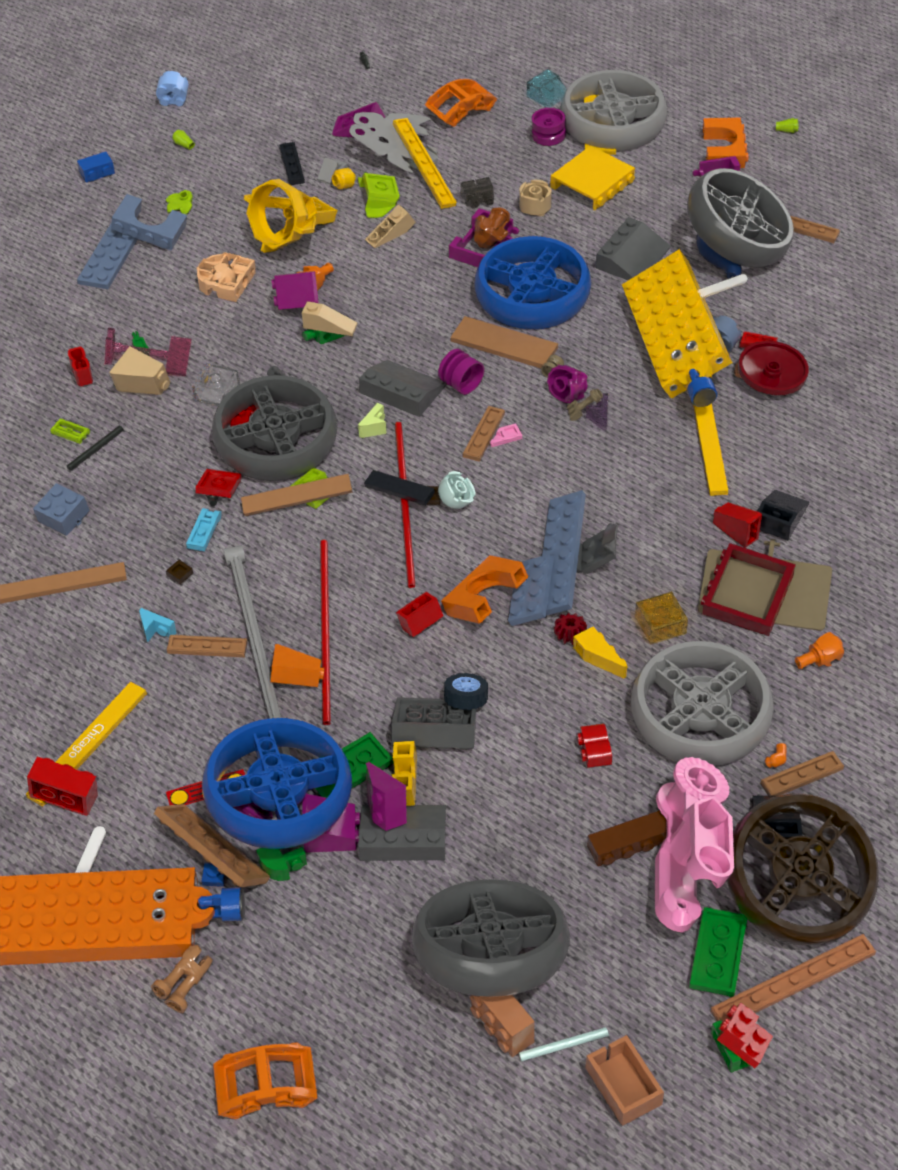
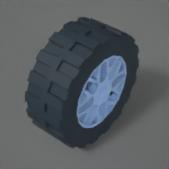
[444,673,488,710]

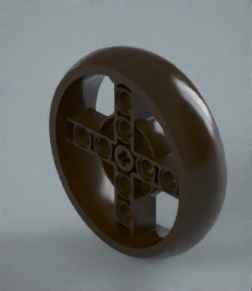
[727,794,879,945]

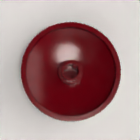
[738,341,809,395]

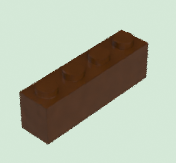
[587,810,667,867]

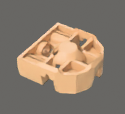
[197,252,256,302]

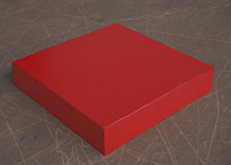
[195,469,242,498]

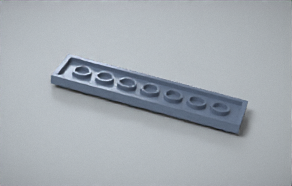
[542,490,586,616]

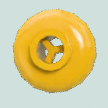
[331,168,356,190]

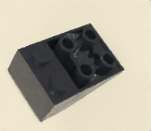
[757,490,810,541]
[752,795,803,844]

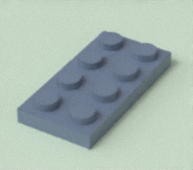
[508,554,554,626]

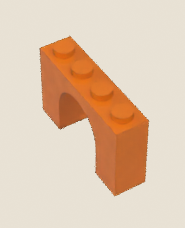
[702,118,748,168]
[441,555,528,624]

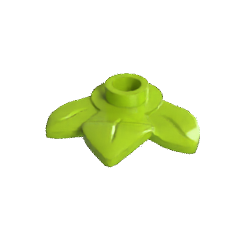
[165,190,193,215]

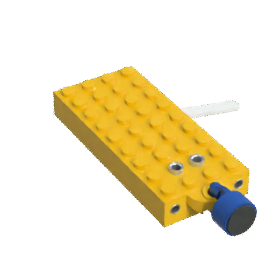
[622,249,748,407]

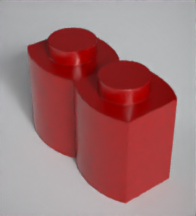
[68,346,93,387]
[577,723,612,768]

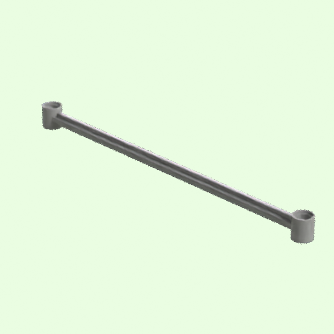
[224,545,291,756]

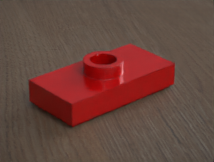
[740,331,778,348]

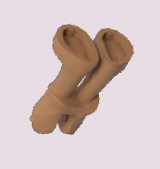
[151,944,213,1013]

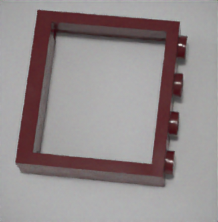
[700,543,796,636]

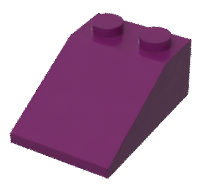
[332,102,385,137]
[366,762,407,831]

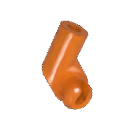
[765,743,787,768]

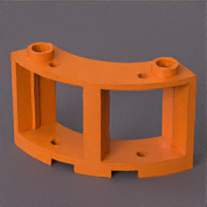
[425,79,498,127]
[213,1042,318,1119]

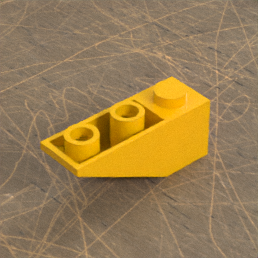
[573,626,628,679]

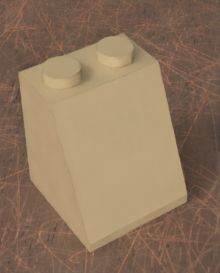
[109,346,170,395]

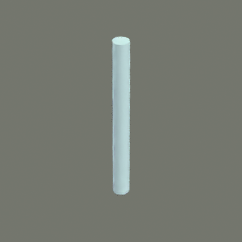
[519,1027,609,1062]

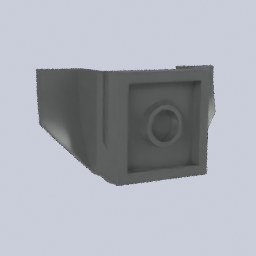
[577,523,618,574]

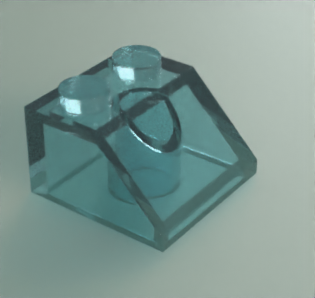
[527,69,567,108]

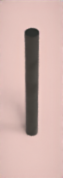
[66,425,124,471]

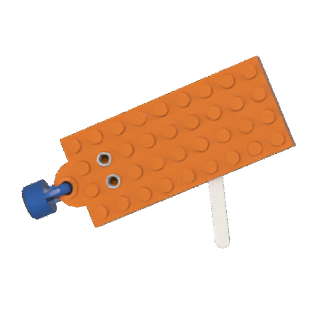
[0,826,245,965]

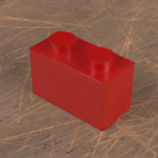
[396,591,444,637]

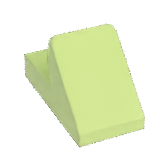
[358,403,387,438]

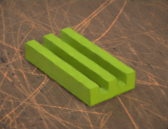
[50,418,90,444]

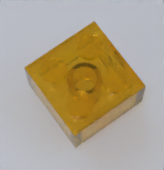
[635,591,688,645]

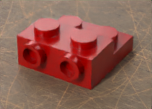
[717,1002,773,1069]

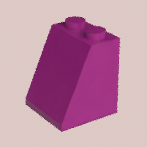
[271,271,319,310]
[302,794,360,853]

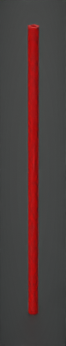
[395,422,415,588]
[320,540,331,725]

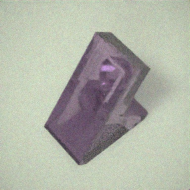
[586,393,608,431]

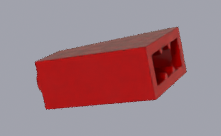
[713,502,762,548]

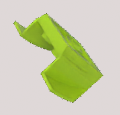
[358,173,400,218]

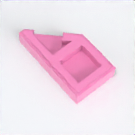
[490,423,522,447]

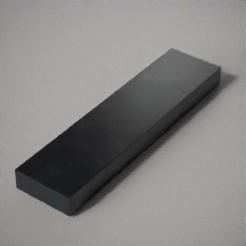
[279,142,305,185]
[364,470,435,506]

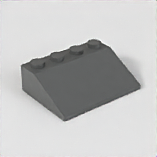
[596,217,671,280]
[359,360,447,417]
[392,697,477,750]
[358,805,446,861]

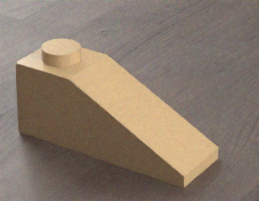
[302,302,357,336]

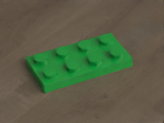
[313,732,394,798]
[689,907,747,997]

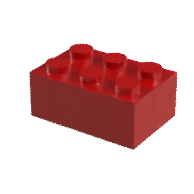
[27,756,98,816]

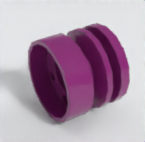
[438,348,485,395]

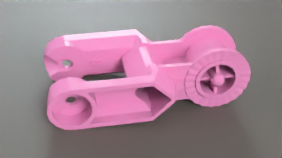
[655,757,734,932]

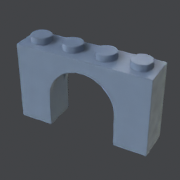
[111,194,187,251]

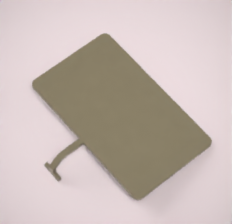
[698,539,832,631]

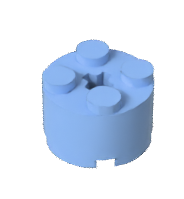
[156,71,189,106]

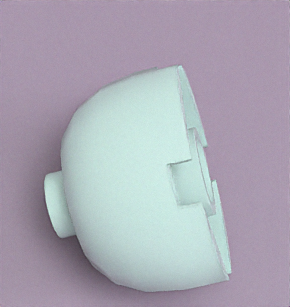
[438,471,475,509]

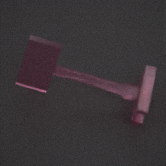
[105,328,192,377]

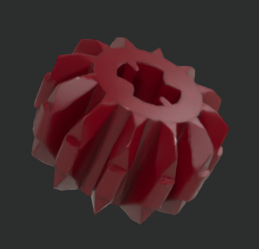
[554,612,587,645]

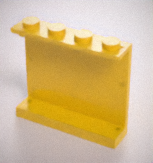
[550,145,635,211]

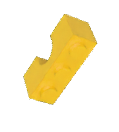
[392,741,417,806]

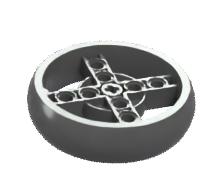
[687,168,793,268]
[212,375,337,481]
[412,879,570,997]

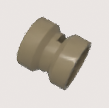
[541,355,564,377]

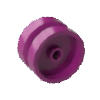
[531,108,566,146]

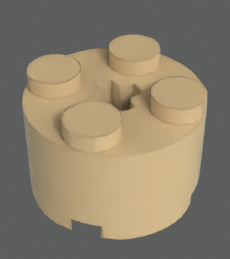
[519,180,552,216]

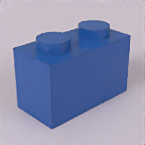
[77,151,115,183]

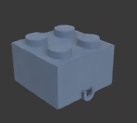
[33,483,90,536]

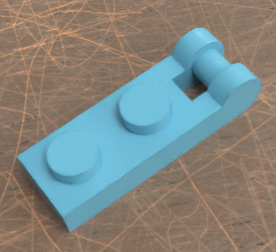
[186,508,222,552]

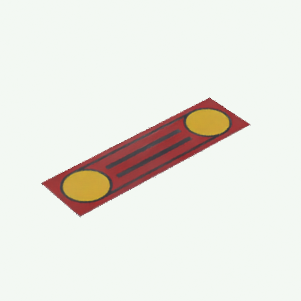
[166,769,245,805]

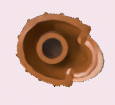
[474,207,510,249]

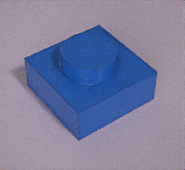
[201,863,225,887]

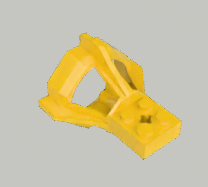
[244,179,338,253]

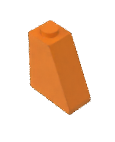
[270,644,324,687]

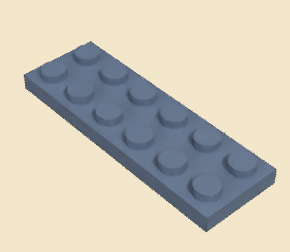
[77,222,144,289]

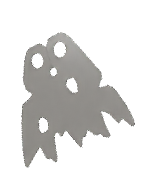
[349,112,430,173]

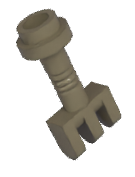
[567,389,603,421]

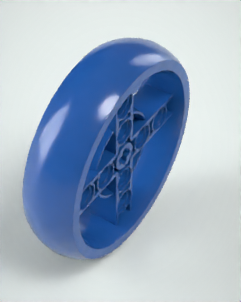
[474,236,591,329]
[202,718,352,849]

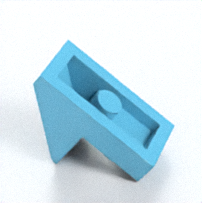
[139,608,177,642]

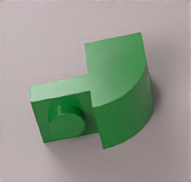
[256,847,307,881]

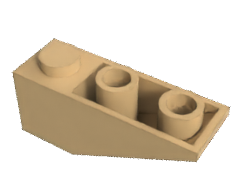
[365,204,416,248]

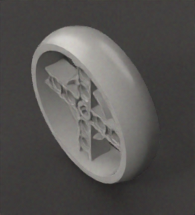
[560,70,667,151]
[630,641,774,766]

